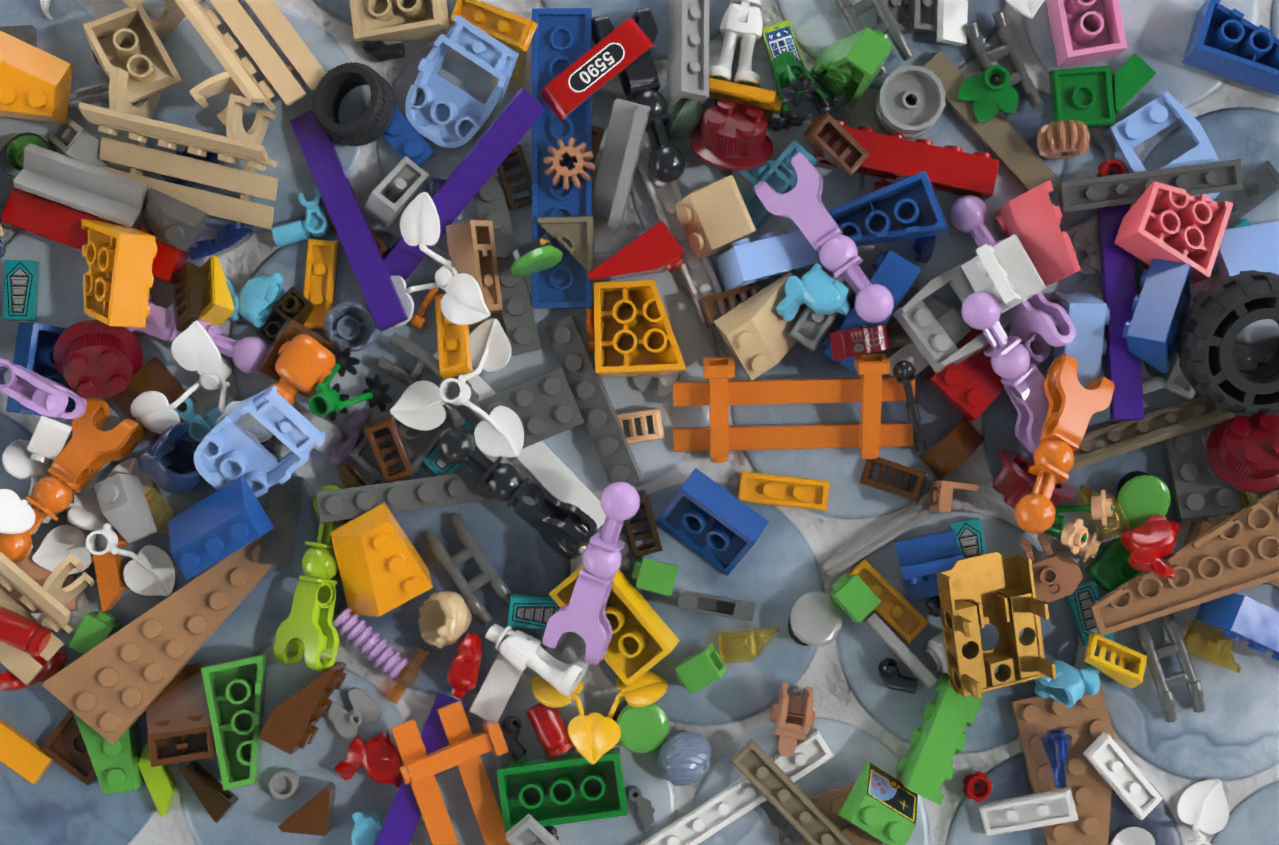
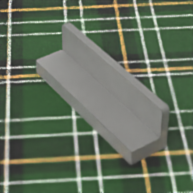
[667,0,710,107]
[592,98,651,229]
[13,143,148,227]

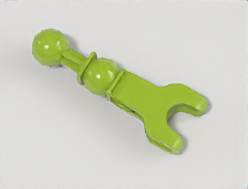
[273,484,344,672]

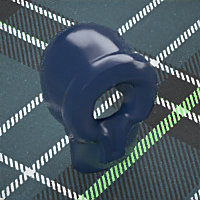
[138,422,203,494]

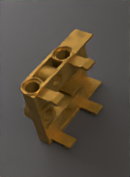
[936,551,1057,699]

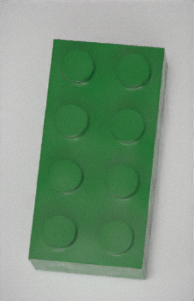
[497,747,628,832]

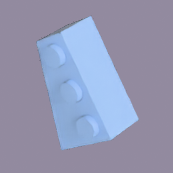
[713,226,821,292]
[1054,292,1110,388]

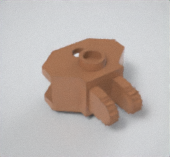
[1019,532,1083,603]
[769,682,815,757]

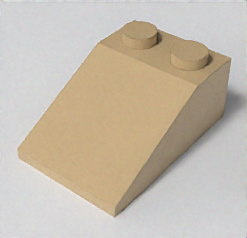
[350,0,450,41]
[83,4,182,104]
[713,272,807,381]

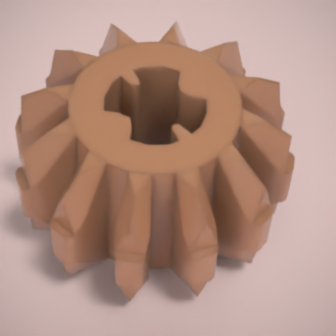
[1037,120,1090,160]
[543,137,595,190]

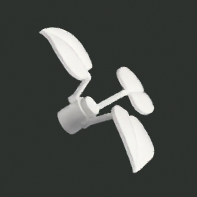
[390,192,491,327]
[390,318,524,458]
[130,321,273,443]
[0,439,116,534]
[32,458,176,596]
[1110,779,1229,845]

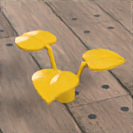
[530,671,669,765]

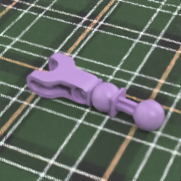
[754,152,894,323]
[949,195,1076,365]
[94,290,269,374]
[961,291,1049,458]
[0,357,87,420]
[543,481,640,666]

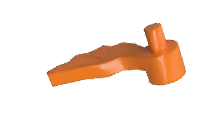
[410,288,441,330]
[585,303,595,352]

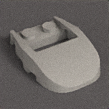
[893,262,1011,373]

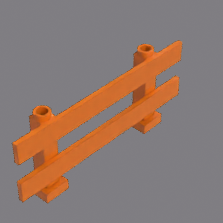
[672,354,915,463]
[391,700,511,845]

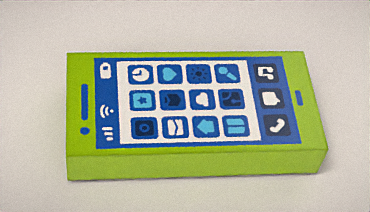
[762,20,805,86]

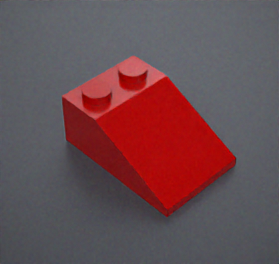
[586,221,687,282]
[925,328,1007,421]

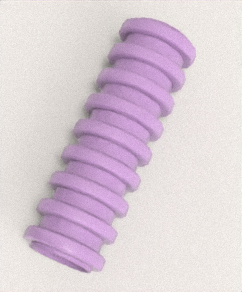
[333,607,408,680]

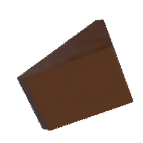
[920,417,985,479]
[278,782,336,836]

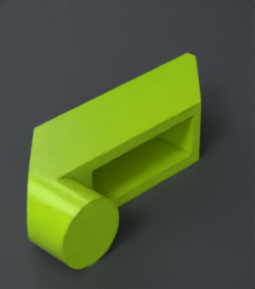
[138,740,178,817]

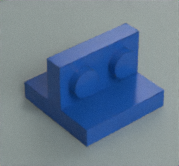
[895,529,963,601]

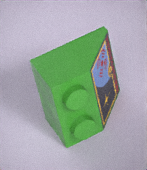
[838,761,918,845]

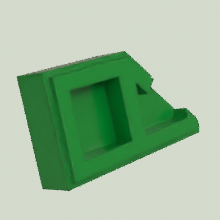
[1112,53,1156,114]

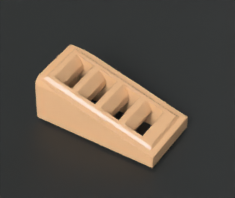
[617,408,665,444]

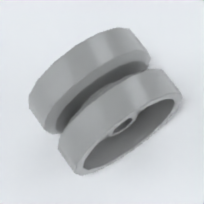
[873,65,946,140]

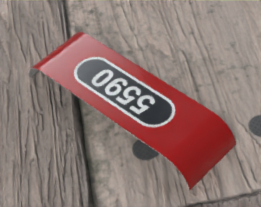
[539,18,655,123]

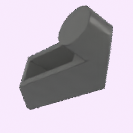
[678,591,756,621]

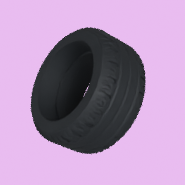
[312,62,396,146]

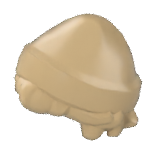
[418,591,472,649]

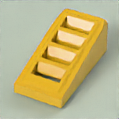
[199,255,235,325]
[1084,632,1147,689]

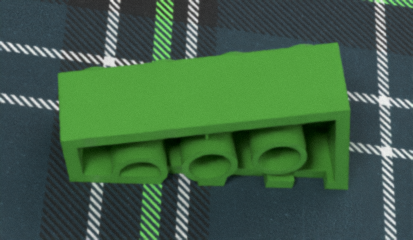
[808,27,893,109]
[201,653,268,790]
[895,673,986,805]
[73,712,145,795]

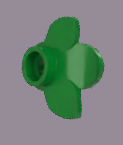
[957,65,1019,123]

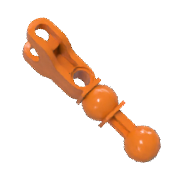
[1014,353,1115,534]
[0,397,144,563]

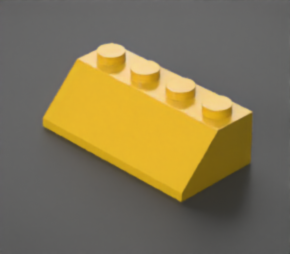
[549,565,680,687]

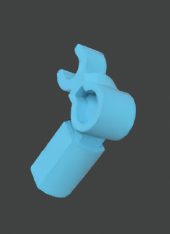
[271,188,331,247]
[173,395,237,442]

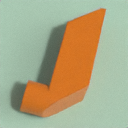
[93,530,129,612]

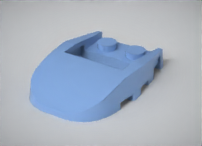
[405,15,519,148]
[1104,91,1219,201]
[194,386,326,498]

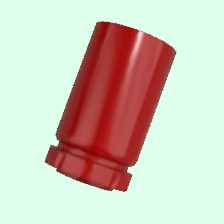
[0,606,52,657]
[525,703,574,759]

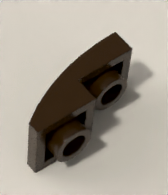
[256,286,314,347]

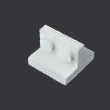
[961,234,1046,315]

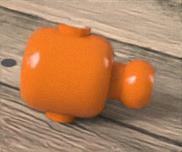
[269,334,336,406]

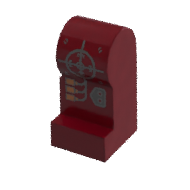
[829,323,889,361]

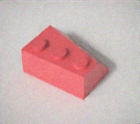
[994,180,1081,287]
[1114,182,1234,285]

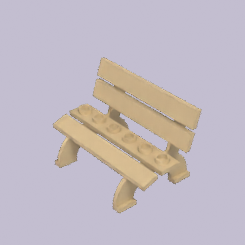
[122,0,327,127]
[79,65,278,230]
[0,551,97,686]

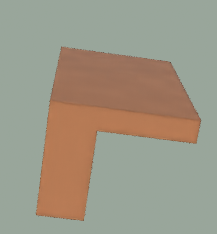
[927,480,979,513]

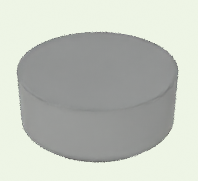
[268,768,301,800]

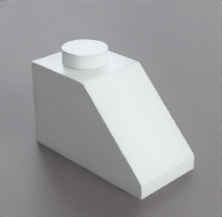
[27,416,72,465]

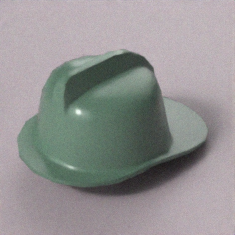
[664,98,709,155]

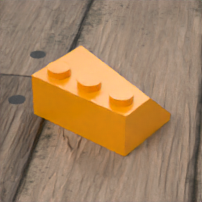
[0,31,73,124]
[81,219,157,328]
[594,280,687,378]
[330,503,433,617]

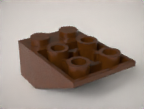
[146,662,217,767]
[258,662,347,755]

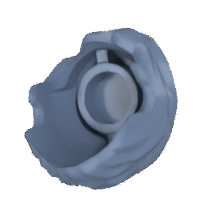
[324,302,379,352]
[655,732,712,786]

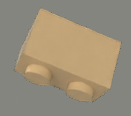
[674,175,756,260]

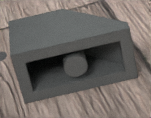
[142,188,208,252]

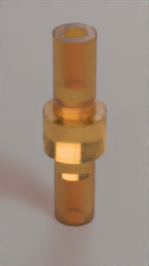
[387,646,430,704]

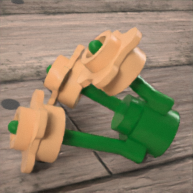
[1044,490,1115,562]

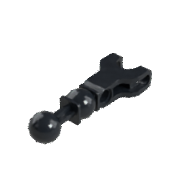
[592,7,685,183]
[437,426,597,559]

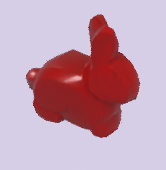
[1120,514,1181,579]
[447,633,484,698]
[0,651,68,692]
[334,730,404,789]

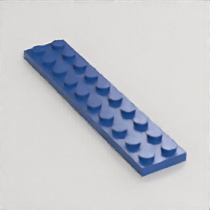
[532,8,592,309]

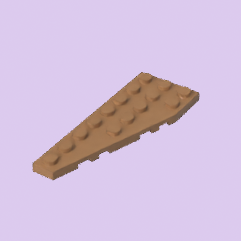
[1009,682,1115,845]

